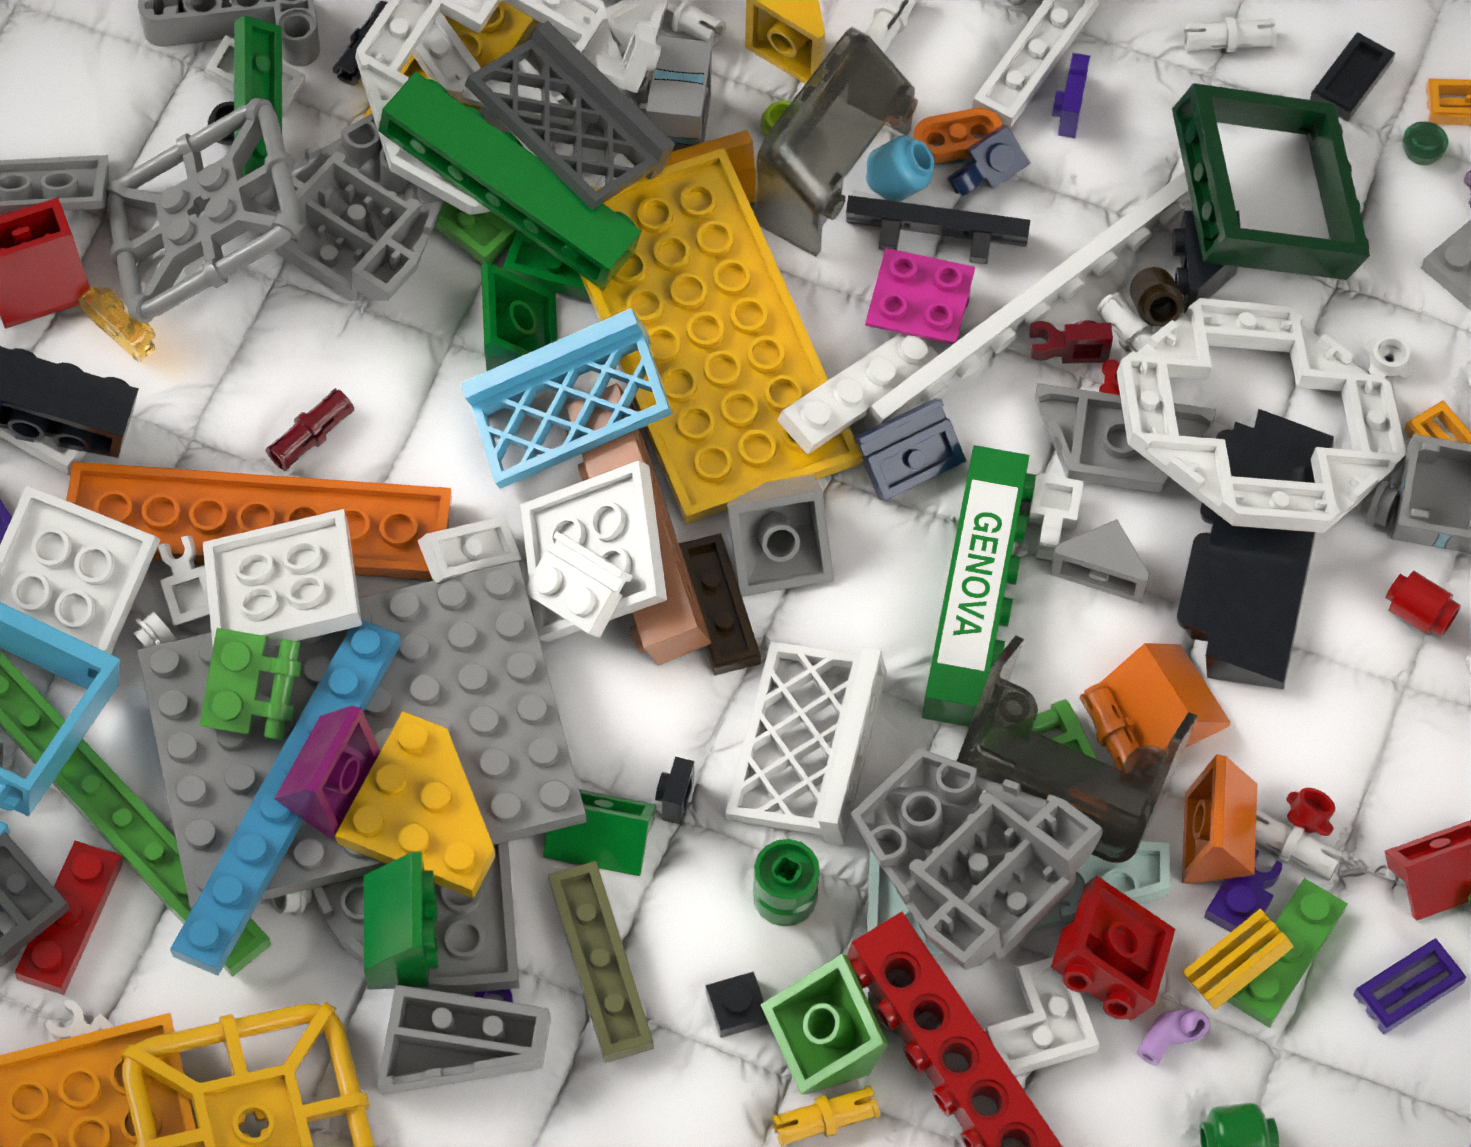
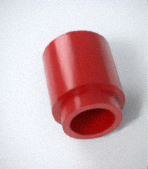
[1385,571,1461,638]

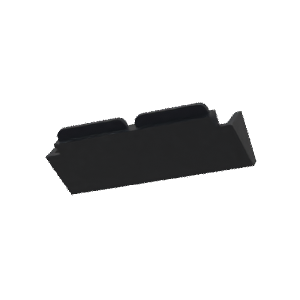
[1177,408,1334,690]

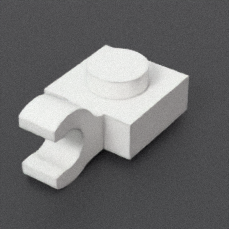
[1028,473,1084,561]

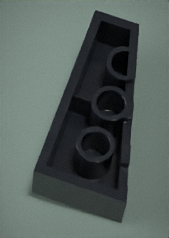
[0,346,139,458]

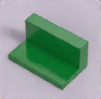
[543,789,656,876]

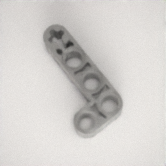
[138,0,320,66]

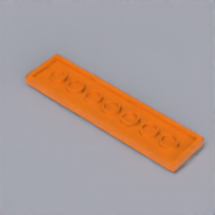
[66,462,452,580]

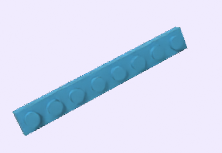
[170,619,402,976]

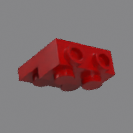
[1051,875,1176,1021]

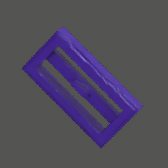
[1353,938,1467,1035]

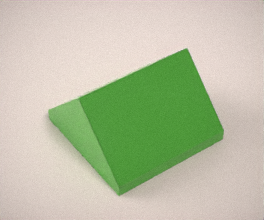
[760,954,888,1095]

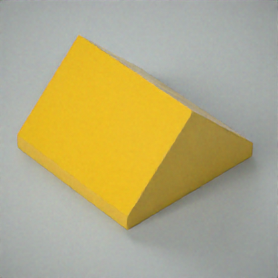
[745,0,825,91]

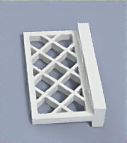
[725,642,887,845]

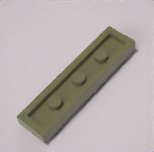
[548,861,654,1063]

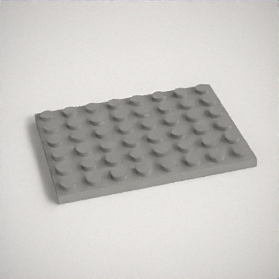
[137,561,586,910]

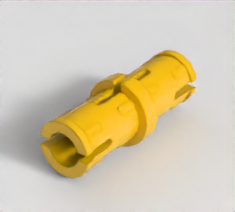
[771,1085,880,1147]

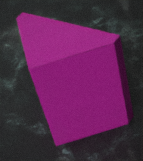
[274,705,380,840]

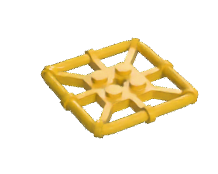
[121,1002,375,1147]

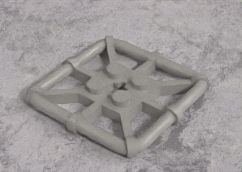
[106,98,302,323]

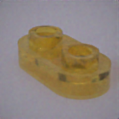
[78,286,156,362]

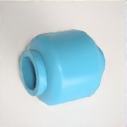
[866,135,934,202]

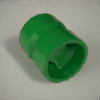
[753,839,820,926]

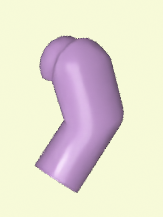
[1137,1009,1210,1065]

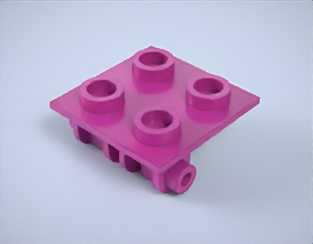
[865,248,975,344]

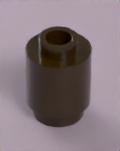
[1130,267,1184,327]

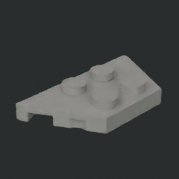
[1035,383,1216,493]

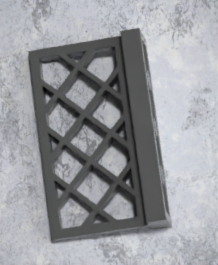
[465,21,675,210]

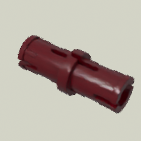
[266,388,355,471]

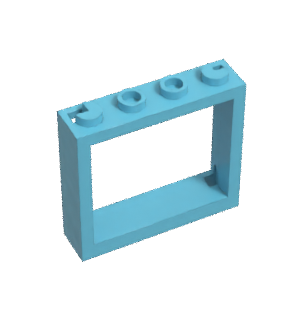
[0,602,120,817]

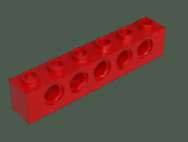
[847,911,1063,1147]

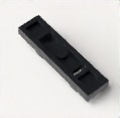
[846,195,1031,264]

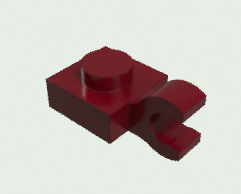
[1029,320,1113,364]

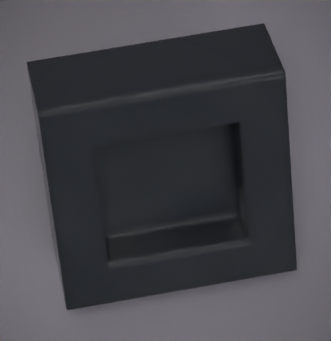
[655,756,694,825]
[705,971,769,1038]

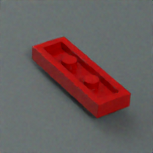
[14,840,123,995]

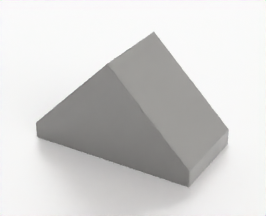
[1050,519,1149,604]

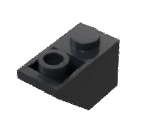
[1172,210,1241,313]

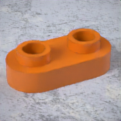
[913,108,1002,164]

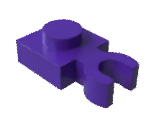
[1052,53,1090,138]
[1204,848,1282,932]

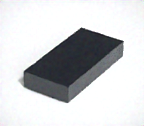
[1310,32,1395,122]

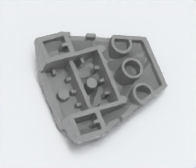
[249,114,444,301]
[850,748,1102,970]

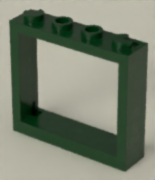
[1172,83,1370,280]

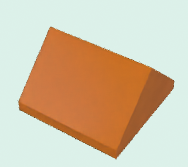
[1100,643,1231,764]
[1181,754,1257,884]

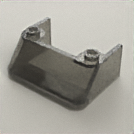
[755,27,918,257]
[957,635,1198,863]

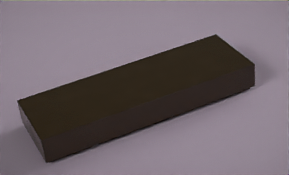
[679,533,761,676]

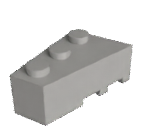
[377,985,551,1095]

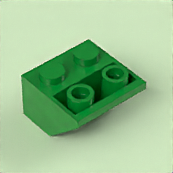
[364,852,439,990]

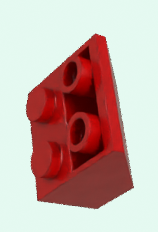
[0,198,94,329]

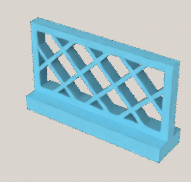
[461,308,673,489]

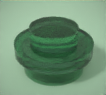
[1402,121,1448,165]

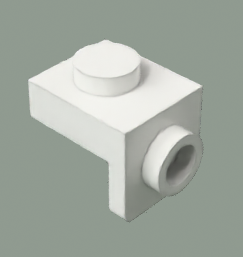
[593,22,661,93]

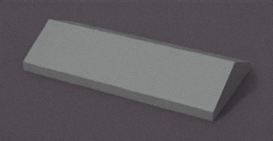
[0,155,109,214]

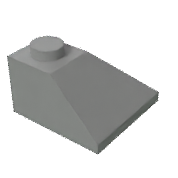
[726,474,834,597]

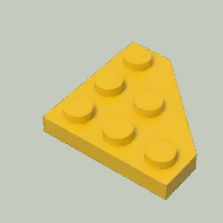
[335,711,496,899]

